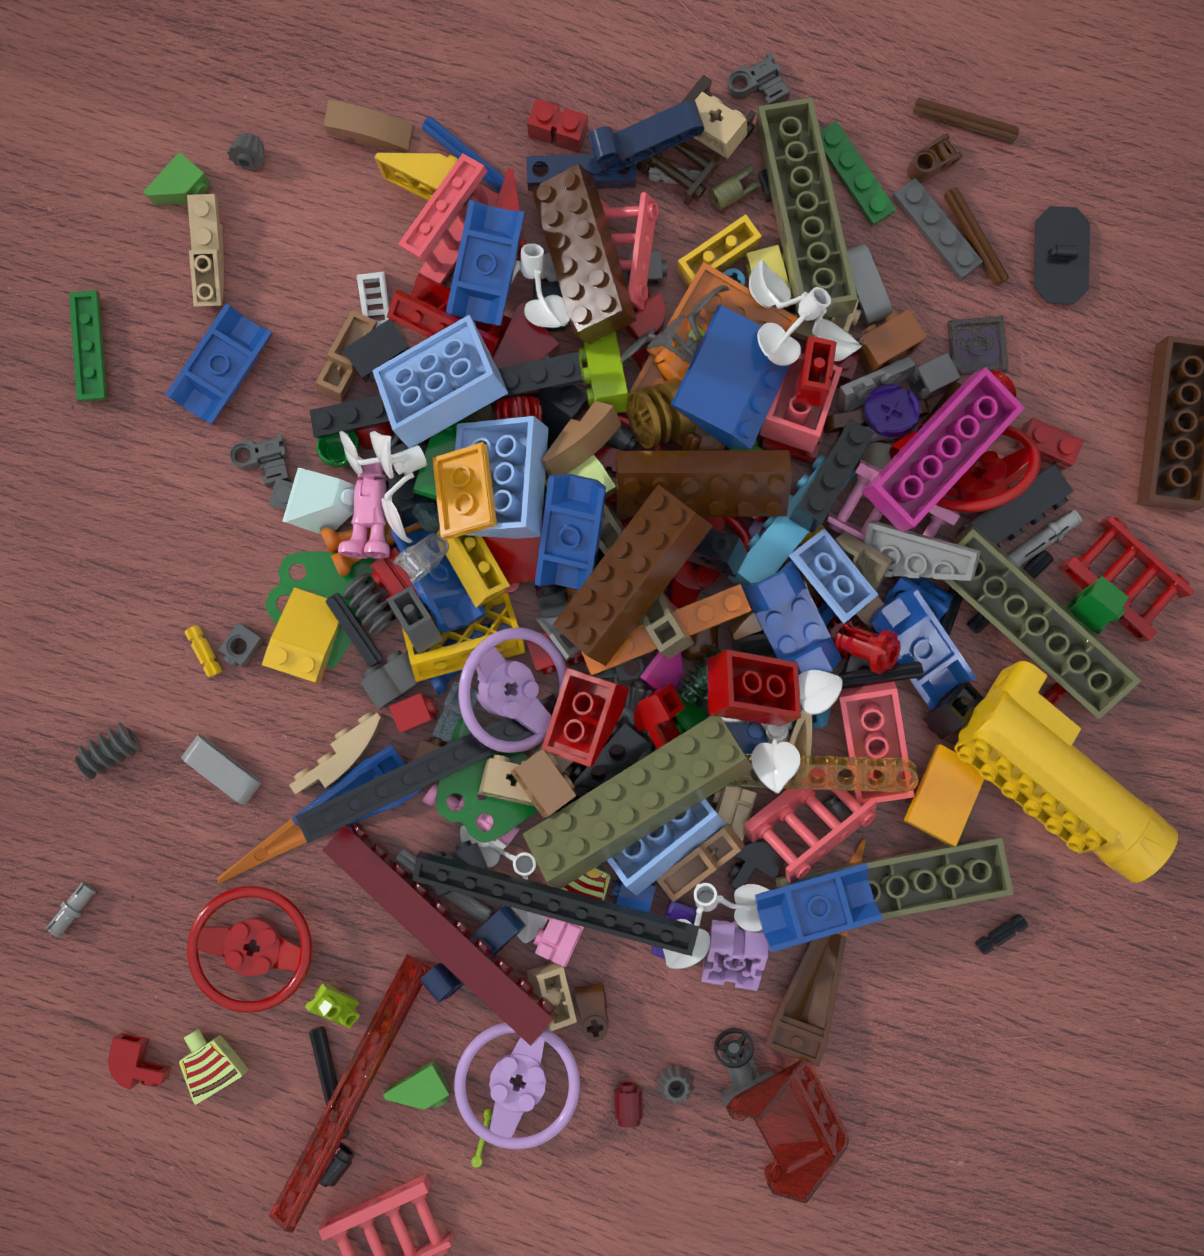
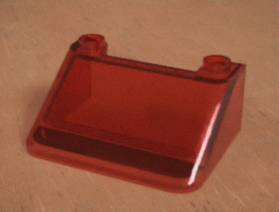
[726,1060,849,1204]

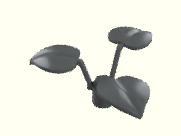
[620,285,730,368]

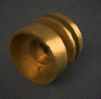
[627,378,697,449]

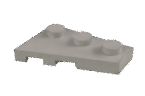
[837,356,916,413]

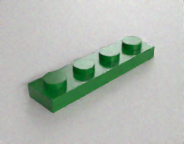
[820,121,896,227]
[69,290,108,403]

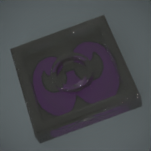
[947,316,1009,376]

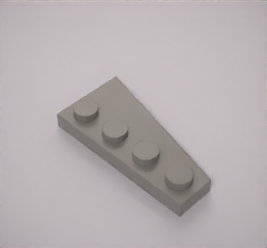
[864,520,981,581]

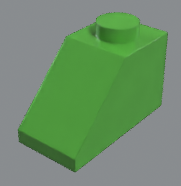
[143,152,211,205]
[383,1059,452,1110]

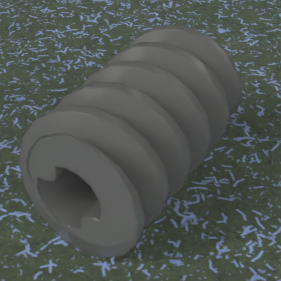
[342,573,398,636]
[75,722,141,780]

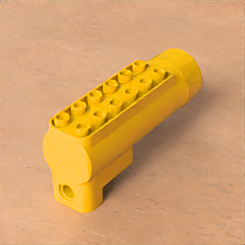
[955,661,1178,883]

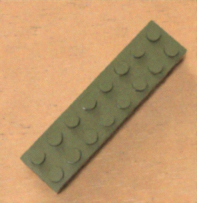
[756,97,858,322]
[943,522,1142,719]
[523,716,753,889]
[775,837,1014,919]

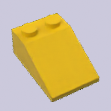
[374,153,458,201]
[262,588,341,683]

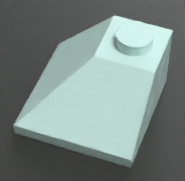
[282,468,355,535]

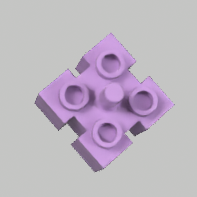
[701,920,768,991]

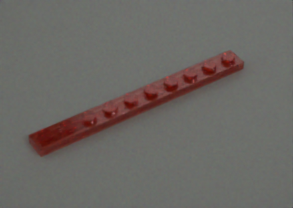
[269,954,431,1233]

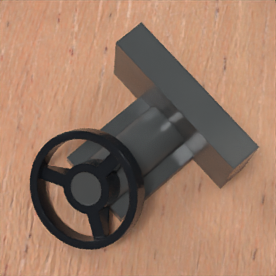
[714,1028,780,1108]

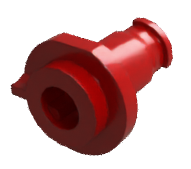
[835,624,901,674]

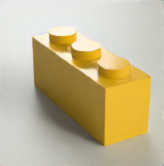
[676,214,762,287]
[435,529,510,608]

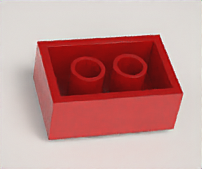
[707,650,801,726]

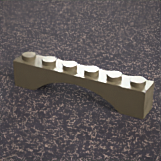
[599,500,694,659]

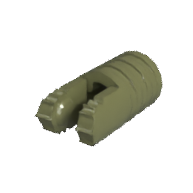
[709,164,761,211]

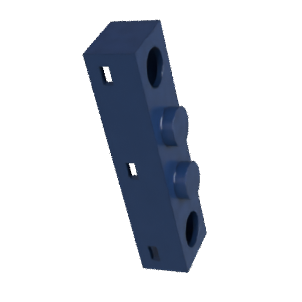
[526,154,636,191]

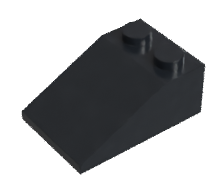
[520,384,589,451]

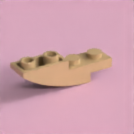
[187,194,224,307]
[289,711,384,794]

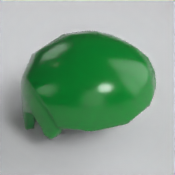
[316,431,359,468]

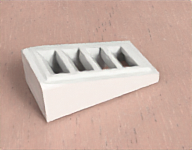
[357,272,391,327]

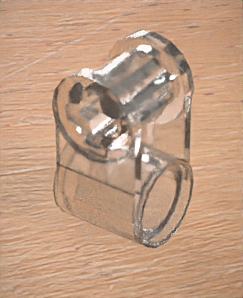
[393,533,449,584]

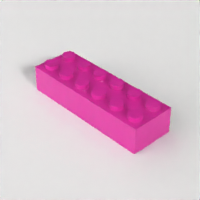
[862,367,1025,532]

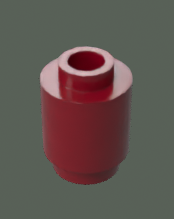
[614,1082,643,1128]

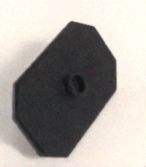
[1034,206,1090,304]

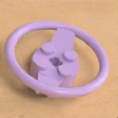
[458,627,568,753]
[454,1022,580,1149]

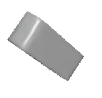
[847,243,893,326]
[181,734,262,805]

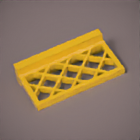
[402,593,525,682]

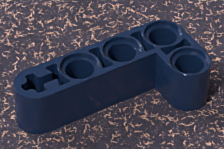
[588,100,705,173]
[420,906,526,1003]

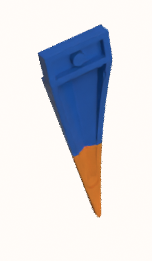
[217,744,424,883]

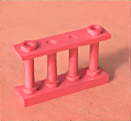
[398,153,499,285]
[600,192,659,310]
[744,756,876,883]
[318,1174,454,1256]

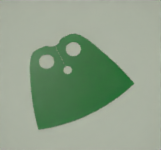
[265,552,378,670]
[436,719,537,843]

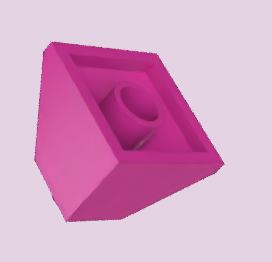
[639,652,683,692]

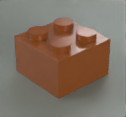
[854,309,927,375]

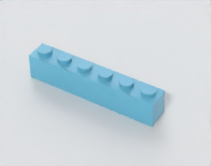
[728,454,855,586]

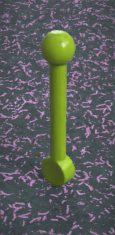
[471,1109,493,1168]

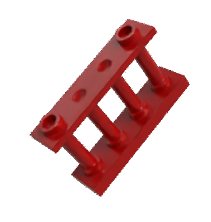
[387,273,511,358]
[1058,516,1195,642]

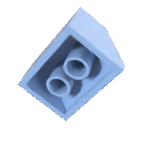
[789,528,878,624]

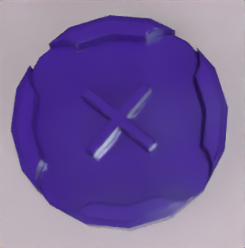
[863,384,921,437]

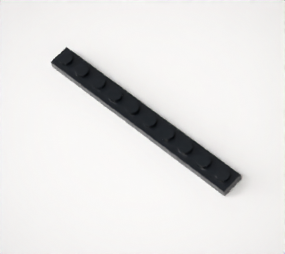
[310,352,585,439]
[295,694,557,843]
[413,851,699,956]

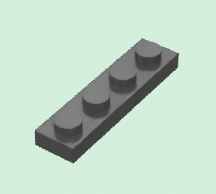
[892,177,983,281]

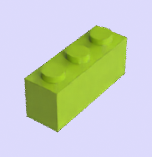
[579,332,628,413]

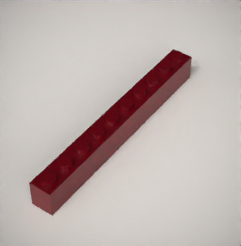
[322,824,559,1046]

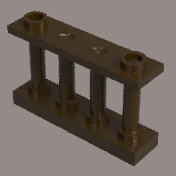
[636,74,756,206]

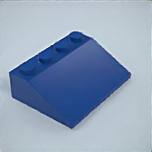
[671,305,790,449]

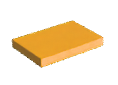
[432,442,497,540]
[903,744,984,847]

